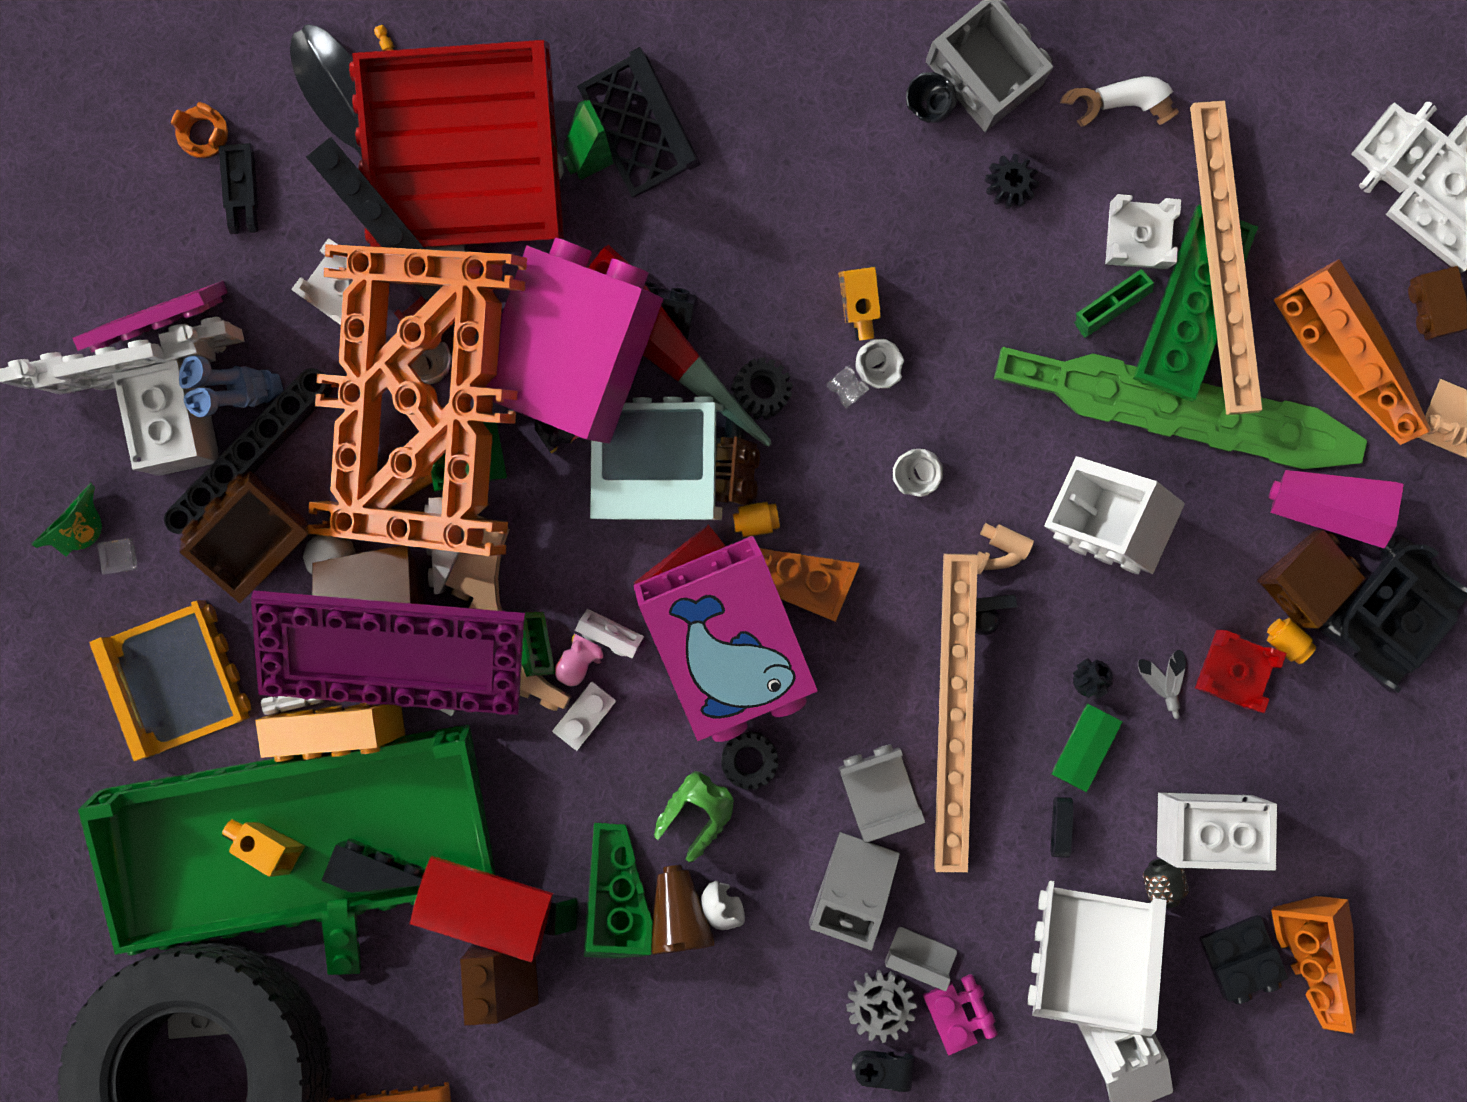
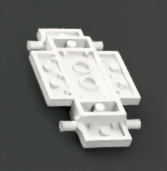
[1351,102,1467,273]
[0,317,245,395]

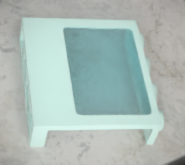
[590,397,723,520]

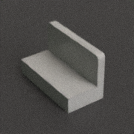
[885,927,957,991]

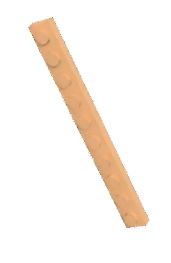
[1190,101,1262,415]
[934,554,978,872]

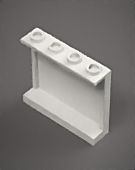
[1028,881,1167,1037]

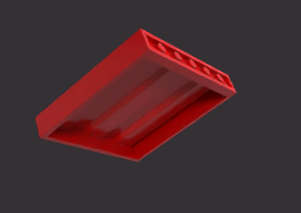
[349,40,564,247]

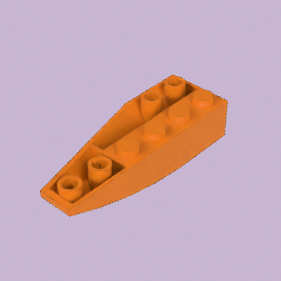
[1274,259,1430,445]

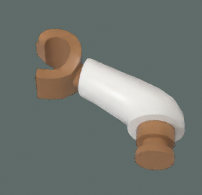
[1060,76,1179,127]

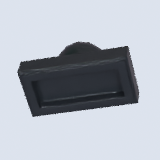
[975,595,1017,636]

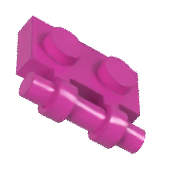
[922,974,998,1056]

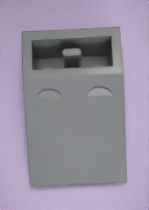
[809,832,900,951]

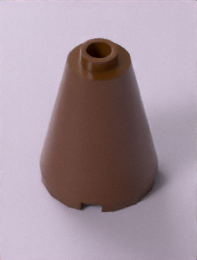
[651,865,715,955]

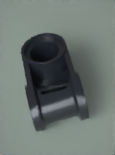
[852,1050,915,1092]

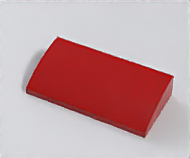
[410,856,553,962]

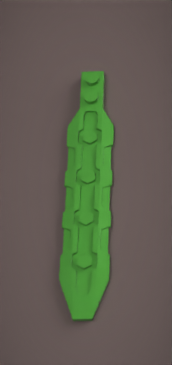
[994,347,1367,470]

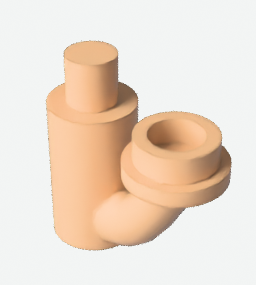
[977,523,1034,575]

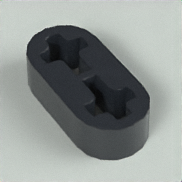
[1050,797,1073,858]

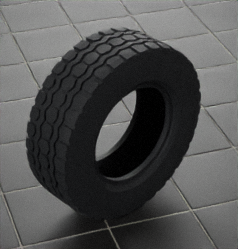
[58,942,332,1102]

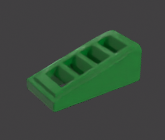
[522,612,555,677]

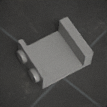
[838,744,925,843]

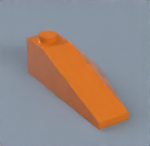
[1271,896,1356,1034]

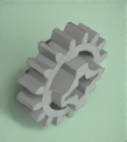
[846,970,917,1043]

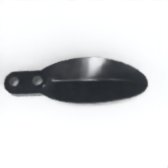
[290,24,362,158]

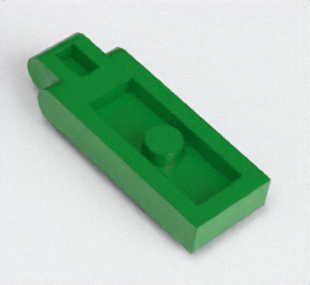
[322,899,361,975]

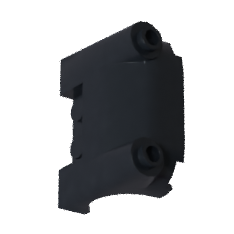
[1319,534,1467,693]

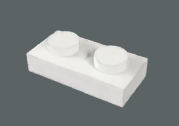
[575,609,644,658]
[552,681,616,751]

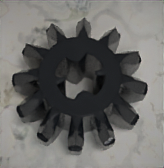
[984,154,1039,209]

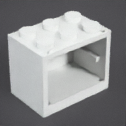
[113,360,219,476]
[1044,456,1185,574]
[1157,792,1277,870]

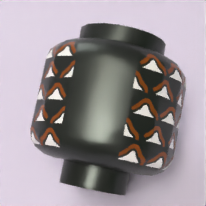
[1143,858,1189,908]

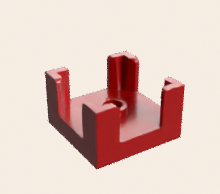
[1195,630,1287,713]

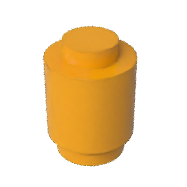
[733,501,780,537]
[1267,618,1316,664]

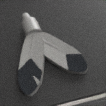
[1138,650,1186,719]

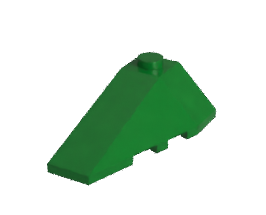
[562,100,614,180]
[584,823,652,958]

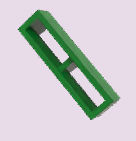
[1074,269,1154,338]
[1051,704,1123,792]

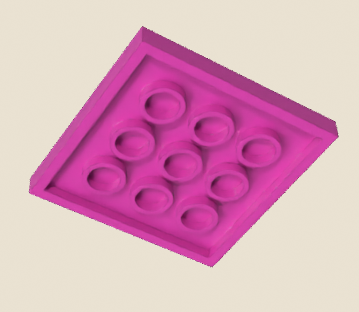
[72,281,228,353]

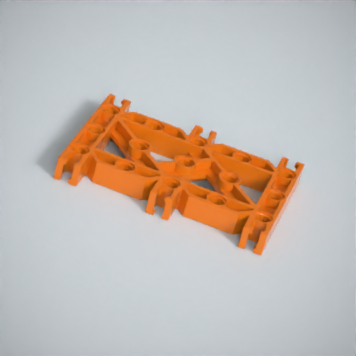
[308,244,527,556]

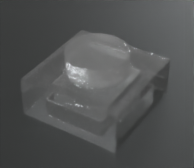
[97,538,138,575]

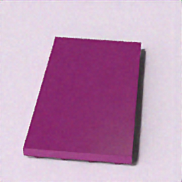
[251,590,525,715]

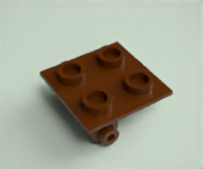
[715,437,760,505]

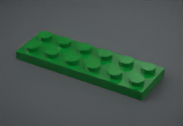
[1133,204,1258,402]

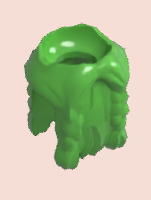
[654,771,734,862]

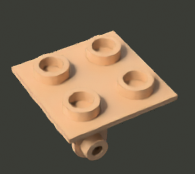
[1417,379,1467,458]

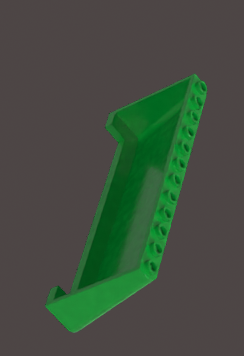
[78,725,496,956]

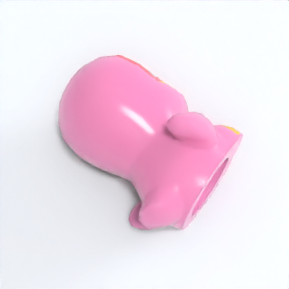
[554,634,603,686]

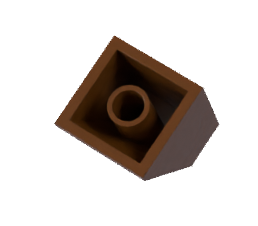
[1257,530,1365,628]
[460,944,539,1026]

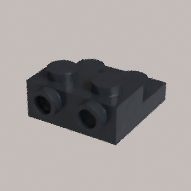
[1199,915,1288,1004]

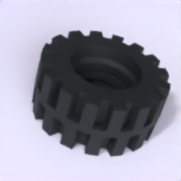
[721,731,778,790]

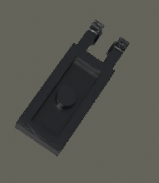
[219,143,258,235]

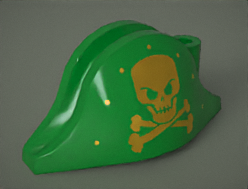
[32,482,102,557]

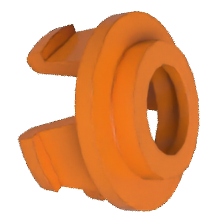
[171,102,228,158]

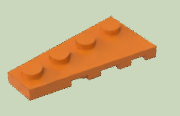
[730,544,860,622]

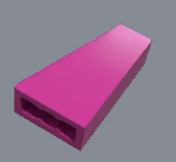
[1268,470,1404,549]

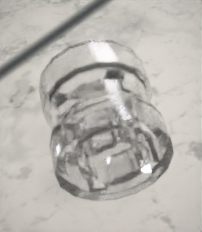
[826,365,870,409]

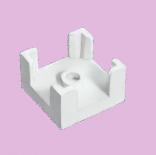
[1105,194,1181,269]
[291,238,368,325]

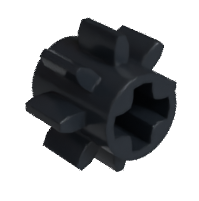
[1073,658,1113,699]

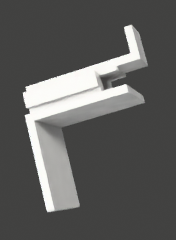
[1078,1024,1173,1102]

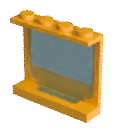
[89,600,251,761]

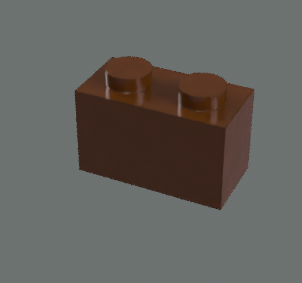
[1408,266,1467,341]

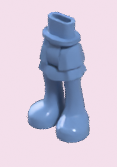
[179,356,283,417]

